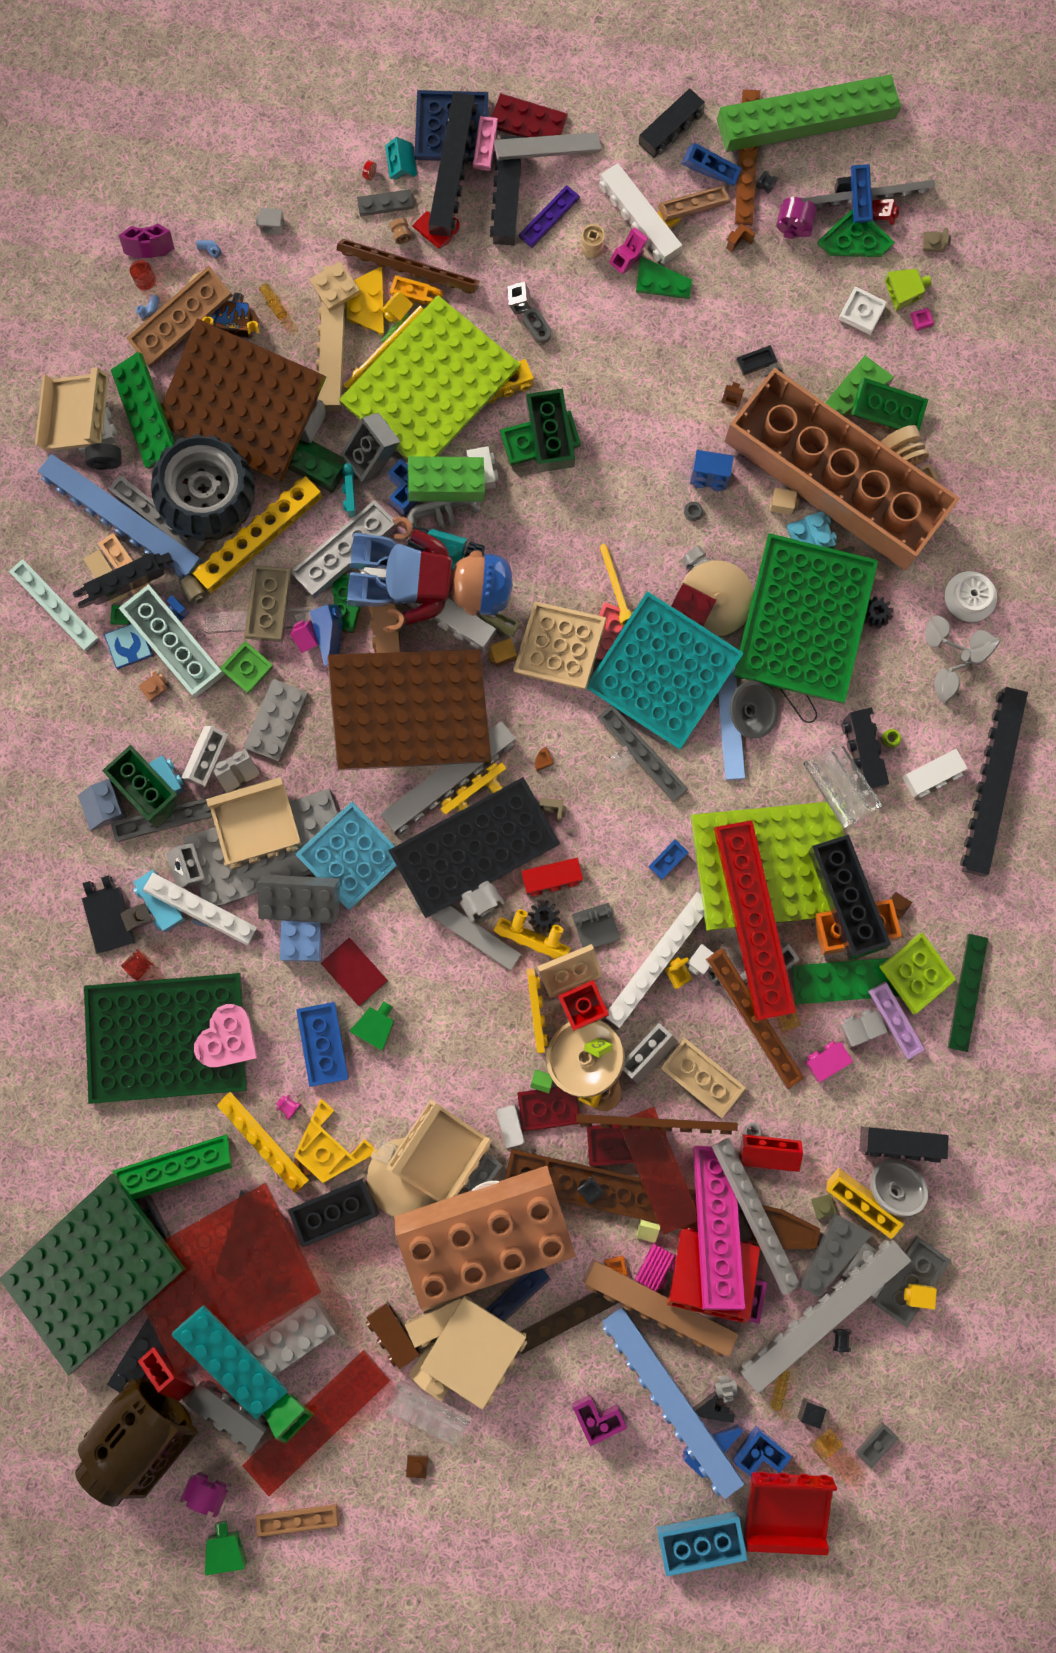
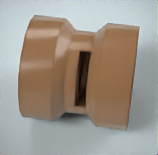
[390,218,412,244]

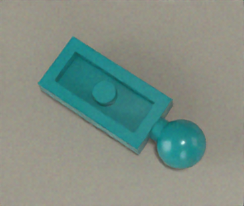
[342,463,356,517]

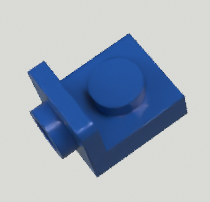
[166,595,190,622]

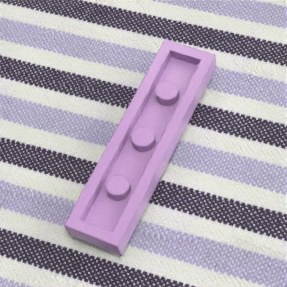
[868,982,925,1059]

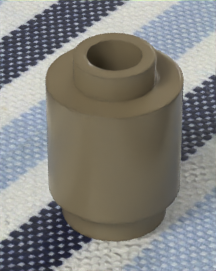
[180,575,206,604]

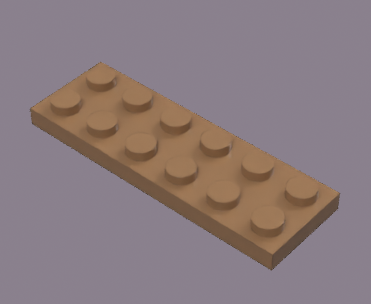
[127,266,233,368]

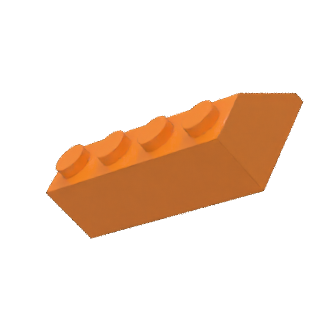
[816,899,902,956]

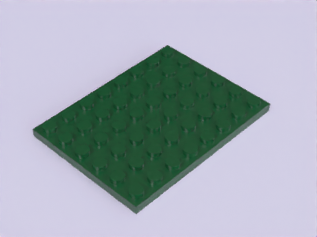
[84,973,247,1104]
[0,1174,186,1376]

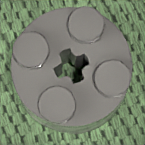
[460,881,506,924]

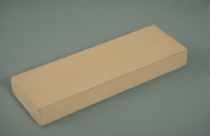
[83,549,129,605]

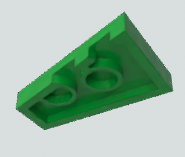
[636,256,692,299]
[332,574,361,634]

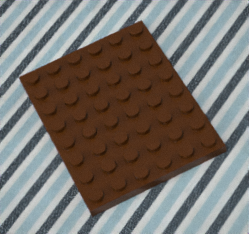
[161,319,326,482]
[327,649,491,771]

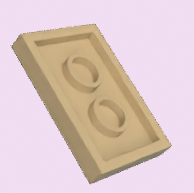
[537,944,603,998]

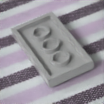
[243,679,308,762]

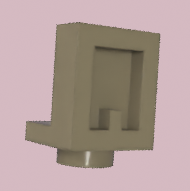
[922,228,951,252]
[539,798,566,822]

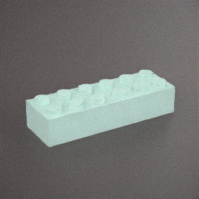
[119,584,224,699]

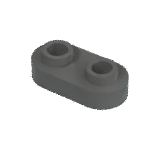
[523,308,551,343]

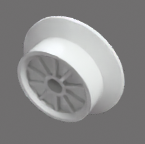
[944,571,997,622]

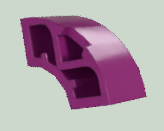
[118,223,175,259]

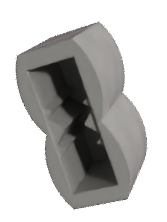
[840,1008,887,1047]

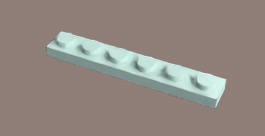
[9,559,100,652]

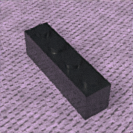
[638,88,705,158]

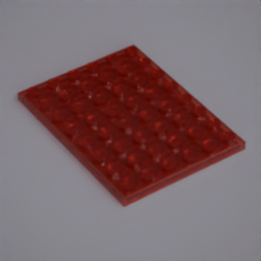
[144,1183,322,1375]

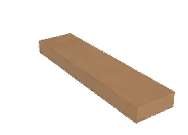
[658,185,730,222]
[255,1504,339,1537]

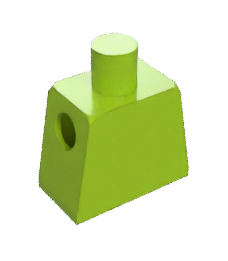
[884,268,932,311]

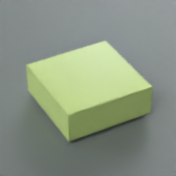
[636,1220,660,1243]

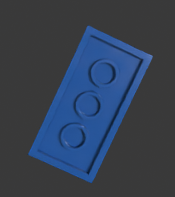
[296,1002,349,1087]

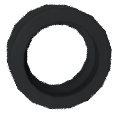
[85,443,122,470]

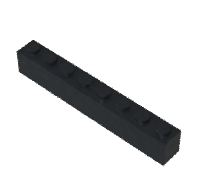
[428,92,478,237]

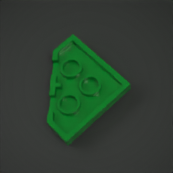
[817,209,895,257]

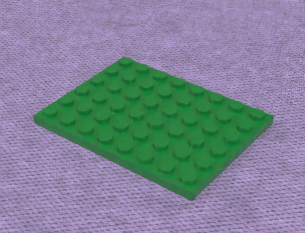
[733,533,879,704]

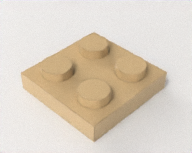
[309,261,360,312]

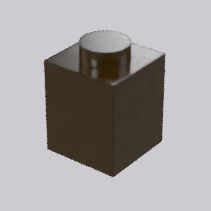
[120,903,152,932]

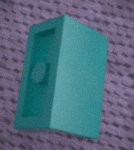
[385,137,417,180]

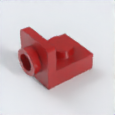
[872,199,899,225]

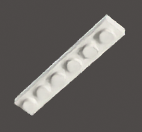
[143,873,257,945]

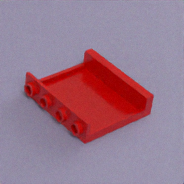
[667,1228,760,1324]
[743,1471,837,1556]

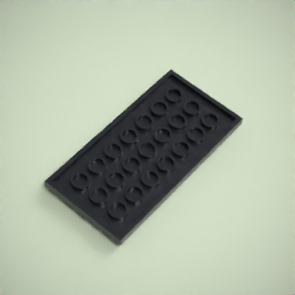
[388,777,560,918]

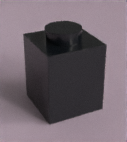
[797,1398,827,1429]

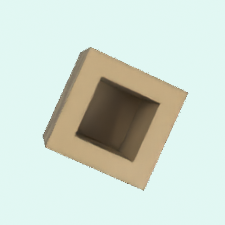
[770,487,799,515]

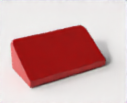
[412,211,453,249]

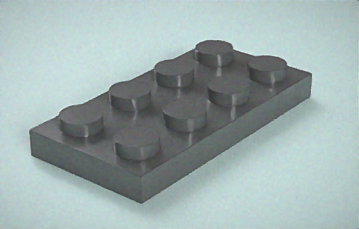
[872,1236,951,1327]

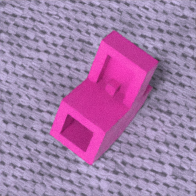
[609,227,649,274]

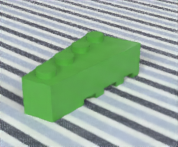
[825,355,894,417]

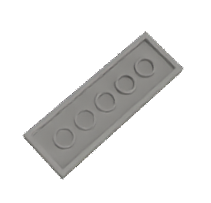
[291,500,399,598]

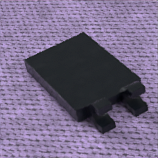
[82,875,135,954]

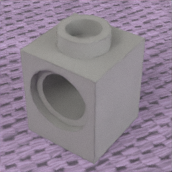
[256,208,284,235]

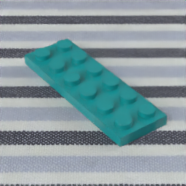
[172,1305,287,1419]

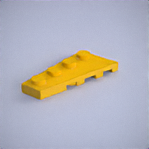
[526,969,548,1053]

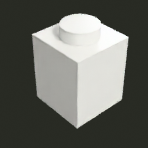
[686,944,714,976]

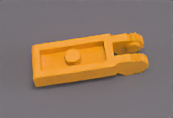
[390,276,444,305]

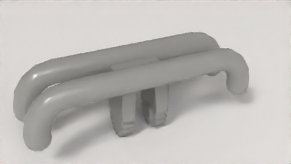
[408,501,481,529]

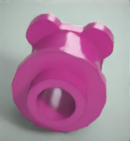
[276,1095,301,1120]

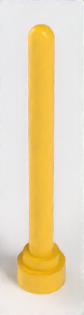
[600,544,633,626]

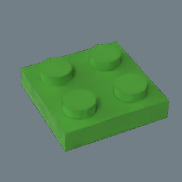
[220,641,274,694]

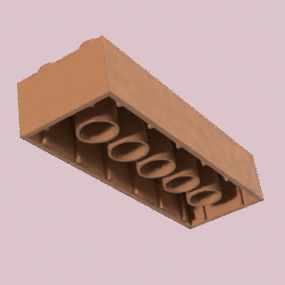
[724,367,960,571]

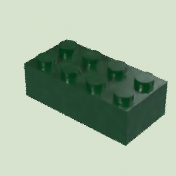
[526,388,575,473]

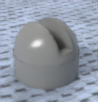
[745,1122,761,1136]

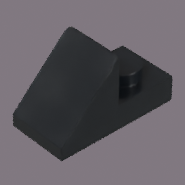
[693,1391,735,1423]

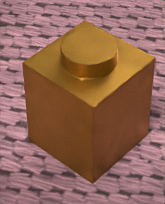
[487,638,517,667]

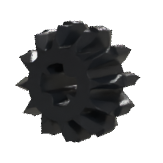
[864,596,894,629]
[528,900,560,933]

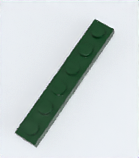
[947,934,988,1052]

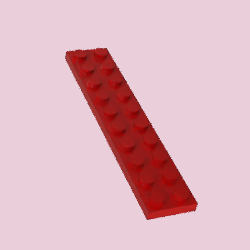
[713,820,796,1021]

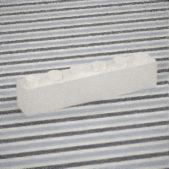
[599,163,682,265]

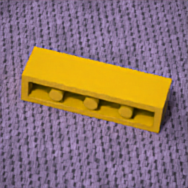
[826,1168,904,1240]

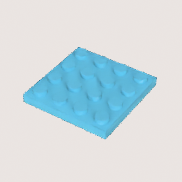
[295,801,396,910]

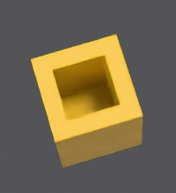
[381,291,413,323]
[904,1283,937,1310]

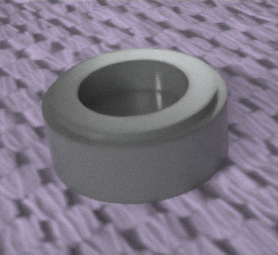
[684,502,703,521]

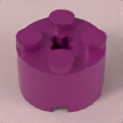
[776,197,817,239]
[180,1472,228,1517]

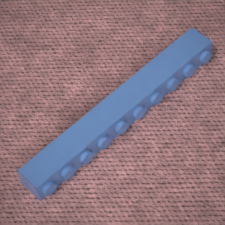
[38,454,203,579]
[602,1307,744,1499]

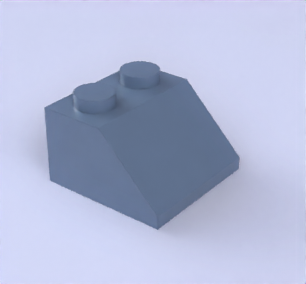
[78,779,127,831]

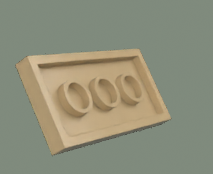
[660,1038,746,1119]

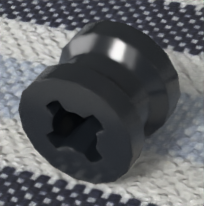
[756,170,778,194]

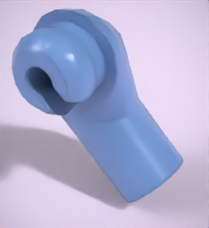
[196,240,221,258]
[136,295,160,318]

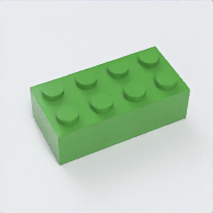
[407,456,485,502]

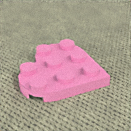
[194,1004,257,1067]

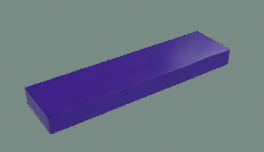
[519,185,580,248]

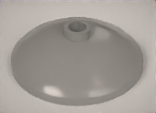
[870,1160,928,1217]

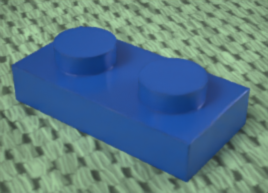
[648,839,689,880]

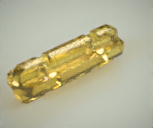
[770,1370,790,1411]

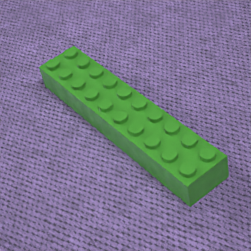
[717,74,901,152]

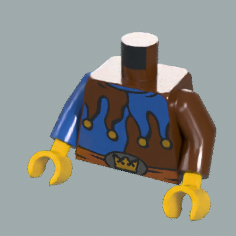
[202,293,260,338]

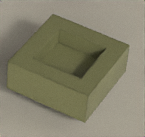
[811,1194,836,1219]

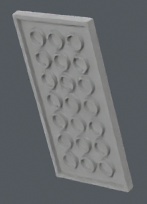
[183,789,338,907]

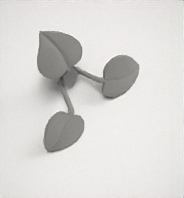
[925,615,1001,703]

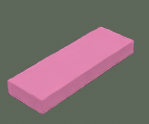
[473,116,498,171]

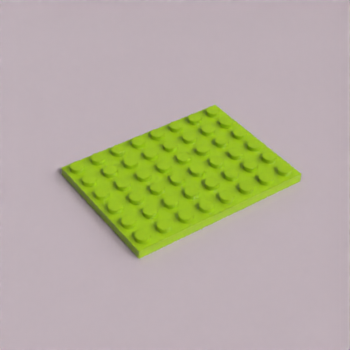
[339,295,521,460]
[690,801,844,931]

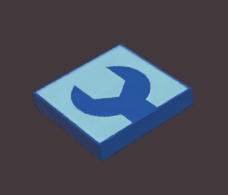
[104,624,153,670]

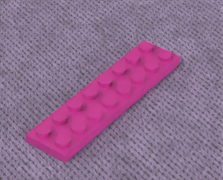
[693,1146,745,1311]

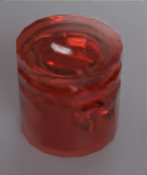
[130,260,156,290]
[121,948,155,981]

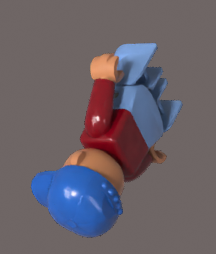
[347,517,513,633]

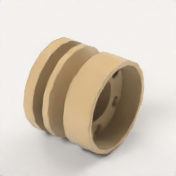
[881,425,929,467]

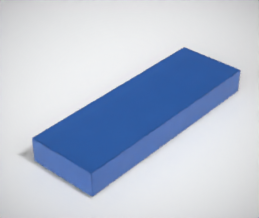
[850,164,873,223]

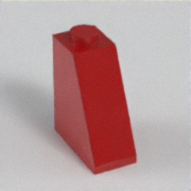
[138,1347,195,1401]

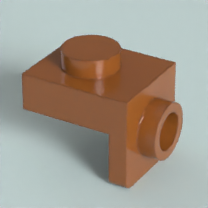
[726,224,756,252]

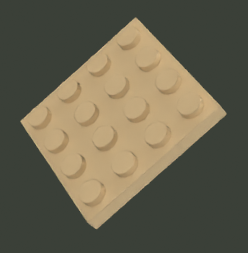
[513,601,607,690]

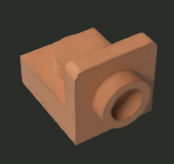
[138,671,169,702]

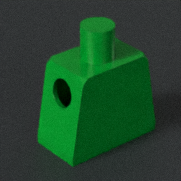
[350,1001,395,1051]
[264,1392,314,1444]
[205,1521,247,1576]

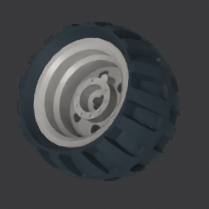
[151,434,255,541]

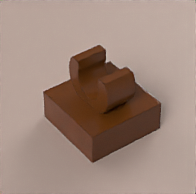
[721,382,744,408]

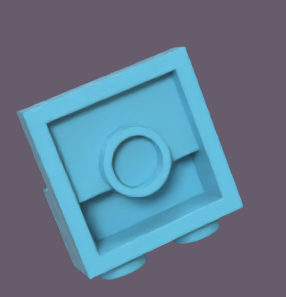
[786,511,837,549]

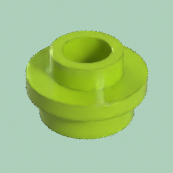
[882,729,901,748]

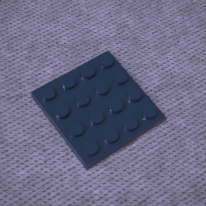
[414,90,489,162]

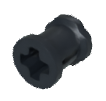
[833,1329,851,1352]

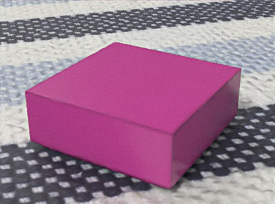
[910,308,934,331]

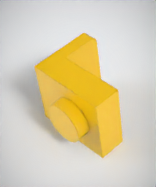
[664,957,693,989]

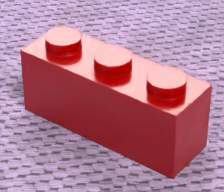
[521,857,583,897]
[739,1134,803,1172]

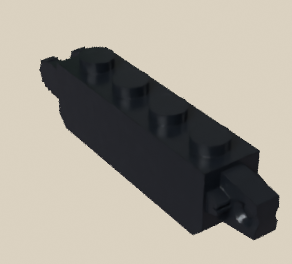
[73,552,174,608]

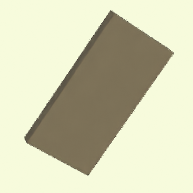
[244,565,292,642]

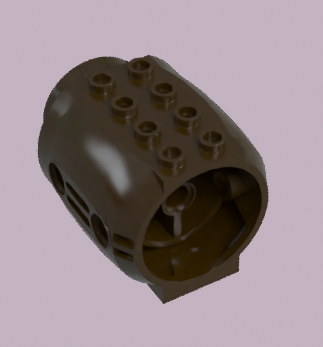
[75,1379,198,1507]

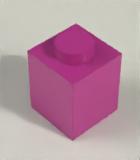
[290,620,318,653]

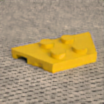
[347,267,384,335]

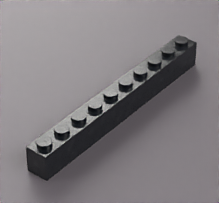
[960,687,1028,877]

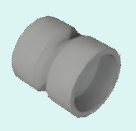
[681,546,711,570]

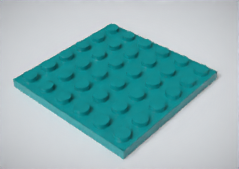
[587,591,743,749]

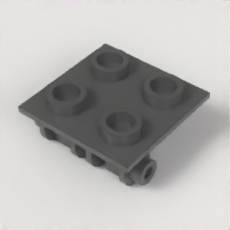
[572,903,620,948]

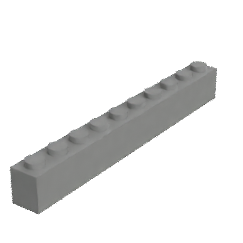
[741,1239,911,1393]

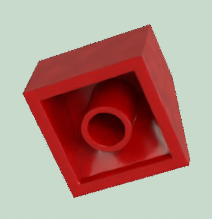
[558,980,609,1031]

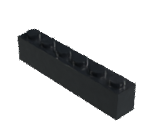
[490,135,523,246]

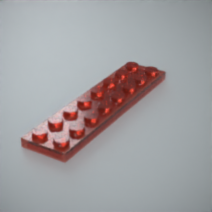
[242,1349,391,1497]

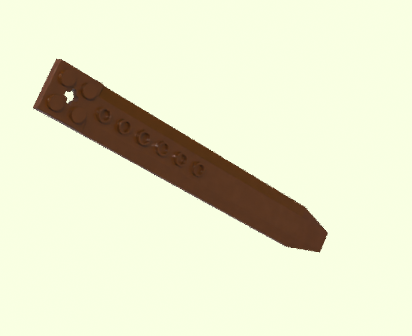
[505,1149,820,1249]

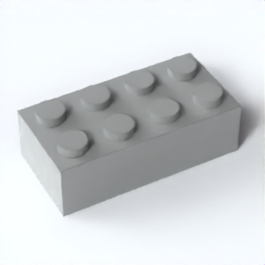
[246,1296,338,1376]

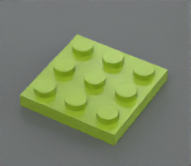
[879,932,956,1014]

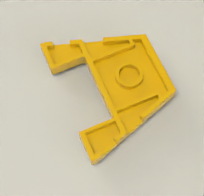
[294,1099,377,1183]

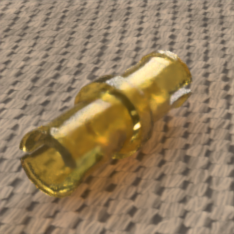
[259,283,287,319]

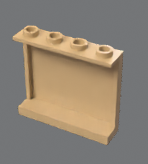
[35,367,109,451]
[206,777,302,869]
[386,1100,492,1202]
[420,1295,527,1410]

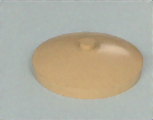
[680,560,753,636]
[546,1020,625,1097]
[367,1137,437,1216]

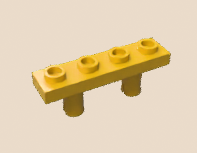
[440,762,506,815]
[493,909,571,959]

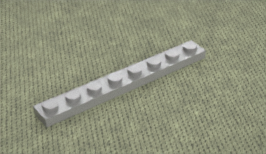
[802,180,935,208]
[712,1137,800,1295]

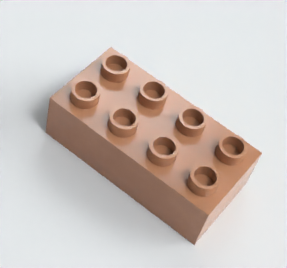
[394,1166,576,1309]

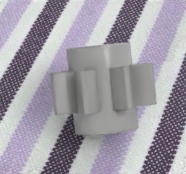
[714,1375,738,1403]

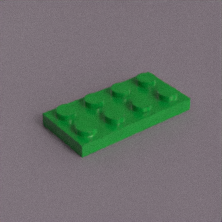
[851,378,929,431]
[500,410,581,466]

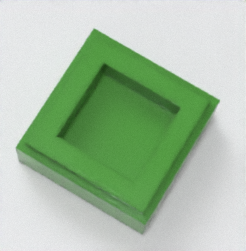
[530,1069,553,1093]

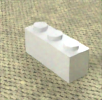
[182,726,228,786]
[902,749,968,798]

